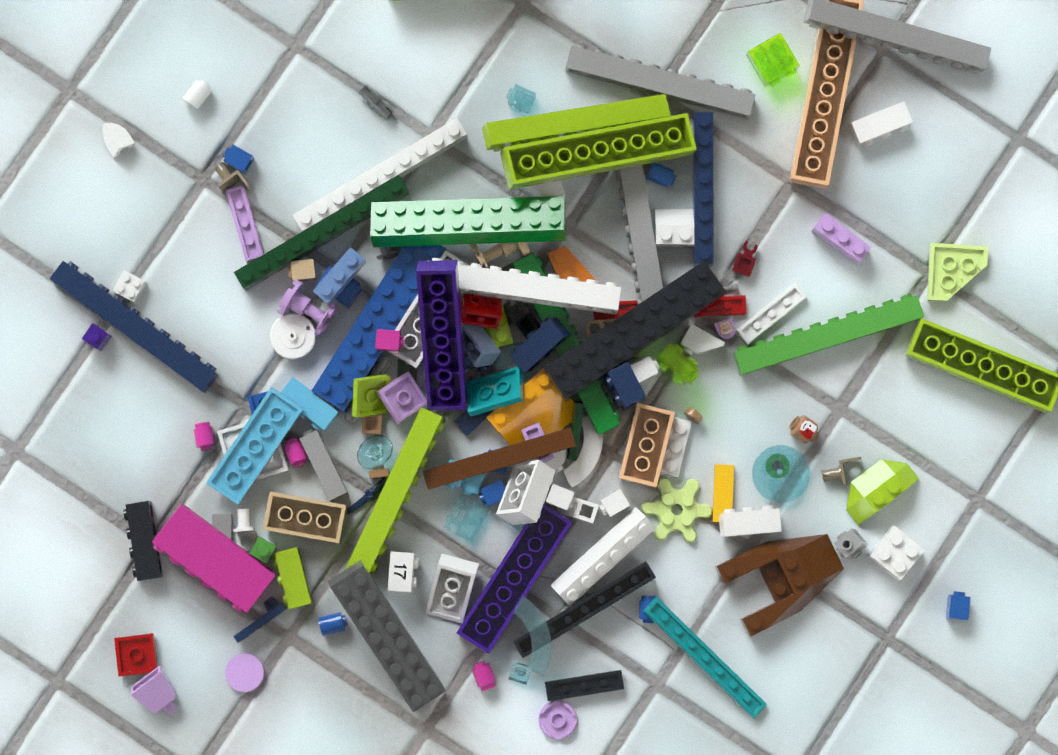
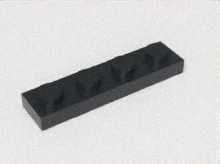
[545,670,624,701]

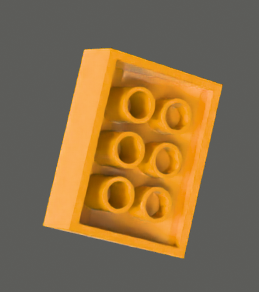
[486,368,574,445]

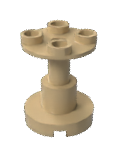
[469,242,531,269]

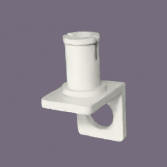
[233,509,256,551]

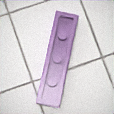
[225,185,264,263]

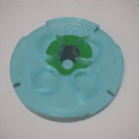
[752,445,810,503]

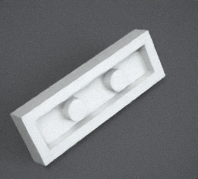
[660,417,692,478]

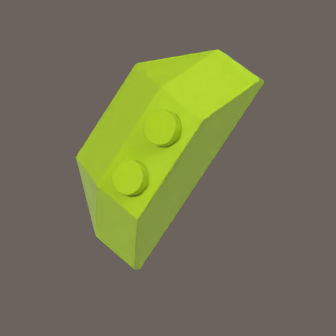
[846,459,919,525]

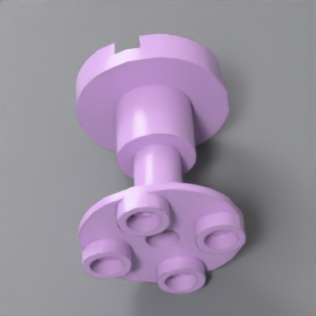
[277,279,339,336]

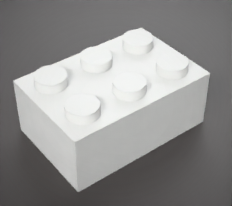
[496,460,555,525]

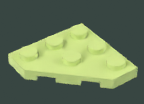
[927,243,988,302]

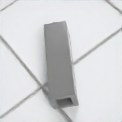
[299,429,348,501]

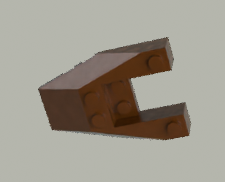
[715,534,844,637]

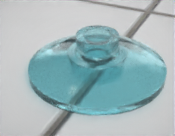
[357,435,393,469]

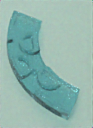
[513,596,551,676]

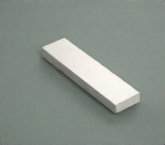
[736,282,807,345]

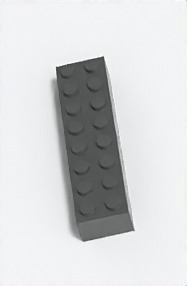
[328,560,446,712]

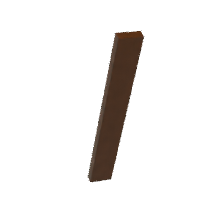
[423,427,576,490]

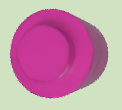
[193,422,215,451]
[284,438,308,468]
[472,661,496,691]

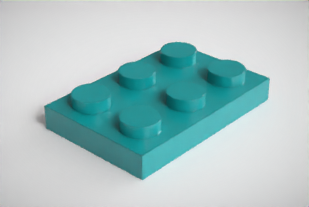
[467,366,524,416]

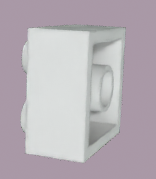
[113,270,147,303]

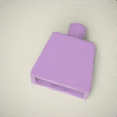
[131,665,177,715]

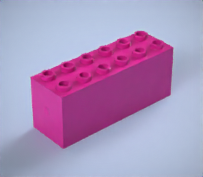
[152,502,275,613]

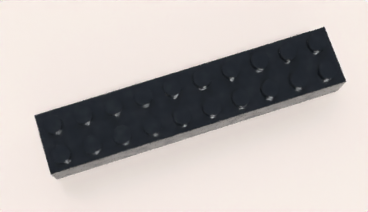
[544,260,726,402]

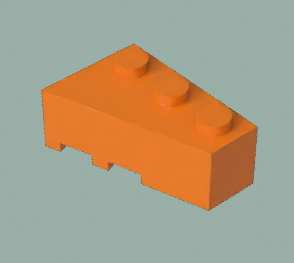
[547,246,599,284]

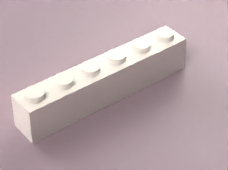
[550,507,656,606]

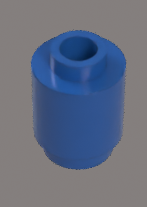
[639,596,657,623]

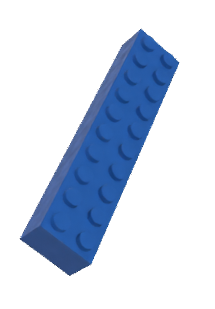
[311,245,448,413]

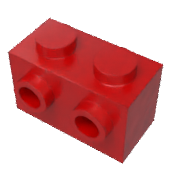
[461,293,502,329]

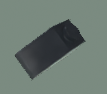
[505,301,541,340]

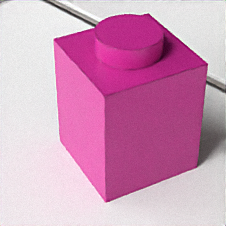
[375,329,404,352]

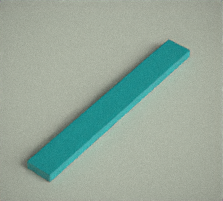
[643,597,767,719]

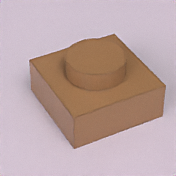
[362,415,383,435]
[369,465,389,479]

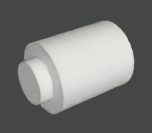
[182,80,211,110]

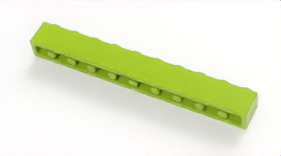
[481,94,671,152]

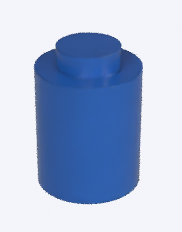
[647,162,677,188]
[318,612,348,636]

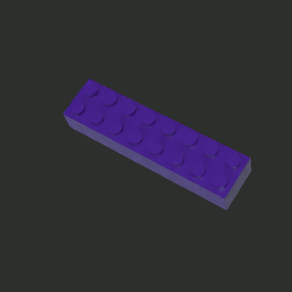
[416,260,467,411]
[456,504,572,654]

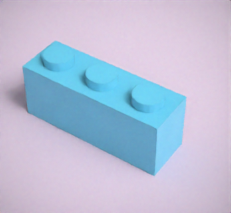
[280,377,340,431]

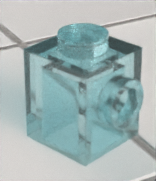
[506,84,536,114]

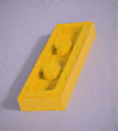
[712,464,734,522]

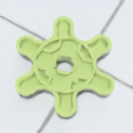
[641,477,713,543]

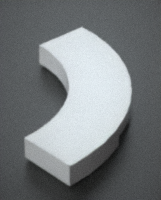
[563,415,603,488]

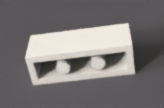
[849,102,913,147]
[718,505,781,537]

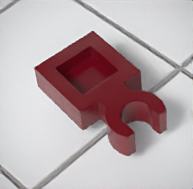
[732,241,758,277]

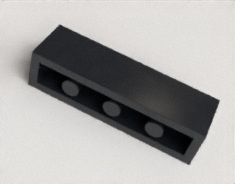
[123,501,163,581]

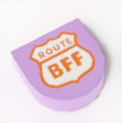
[714,317,736,339]

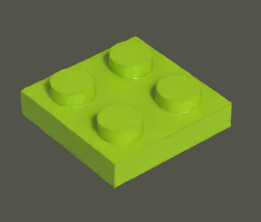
[352,374,390,418]

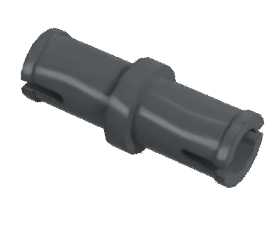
[358,85,394,120]

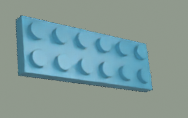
[206,387,304,505]

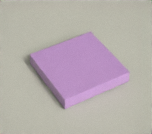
[377,371,427,424]

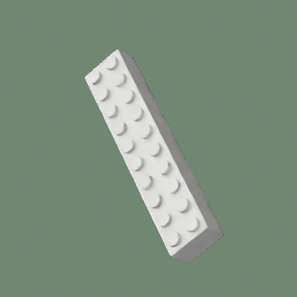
[428,258,621,315]

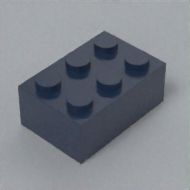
[604,362,646,411]

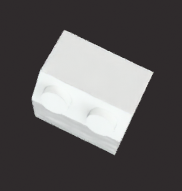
[426,554,479,623]

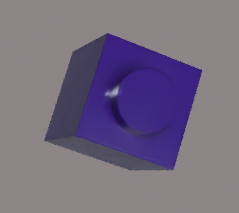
[81,323,112,351]

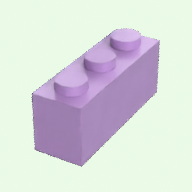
[812,213,871,265]

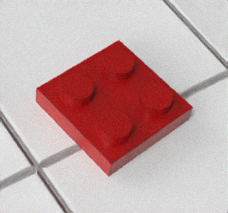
[114,633,158,677]

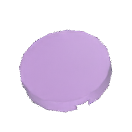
[225,653,264,692]
[538,700,577,739]

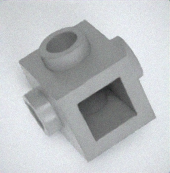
[834,528,868,559]

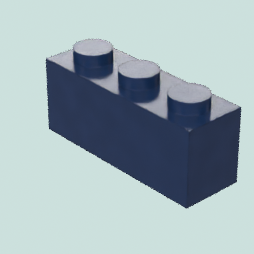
[510,317,571,373]

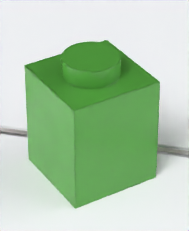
[249,536,276,563]

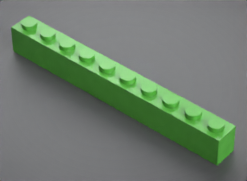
[733,294,925,376]

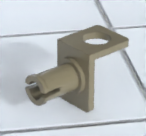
[214,162,254,193]
[821,457,862,486]

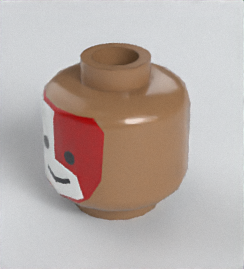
[789,415,819,444]

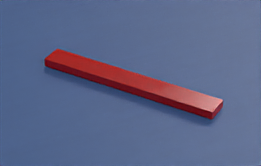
[593,295,747,320]

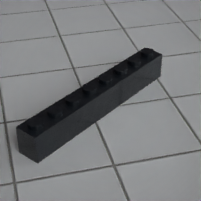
[513,561,656,658]

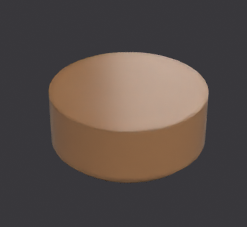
[684,407,703,424]

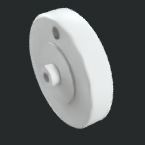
[270,313,316,360]

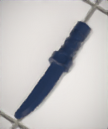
[346,478,386,515]

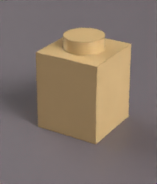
[288,259,317,282]

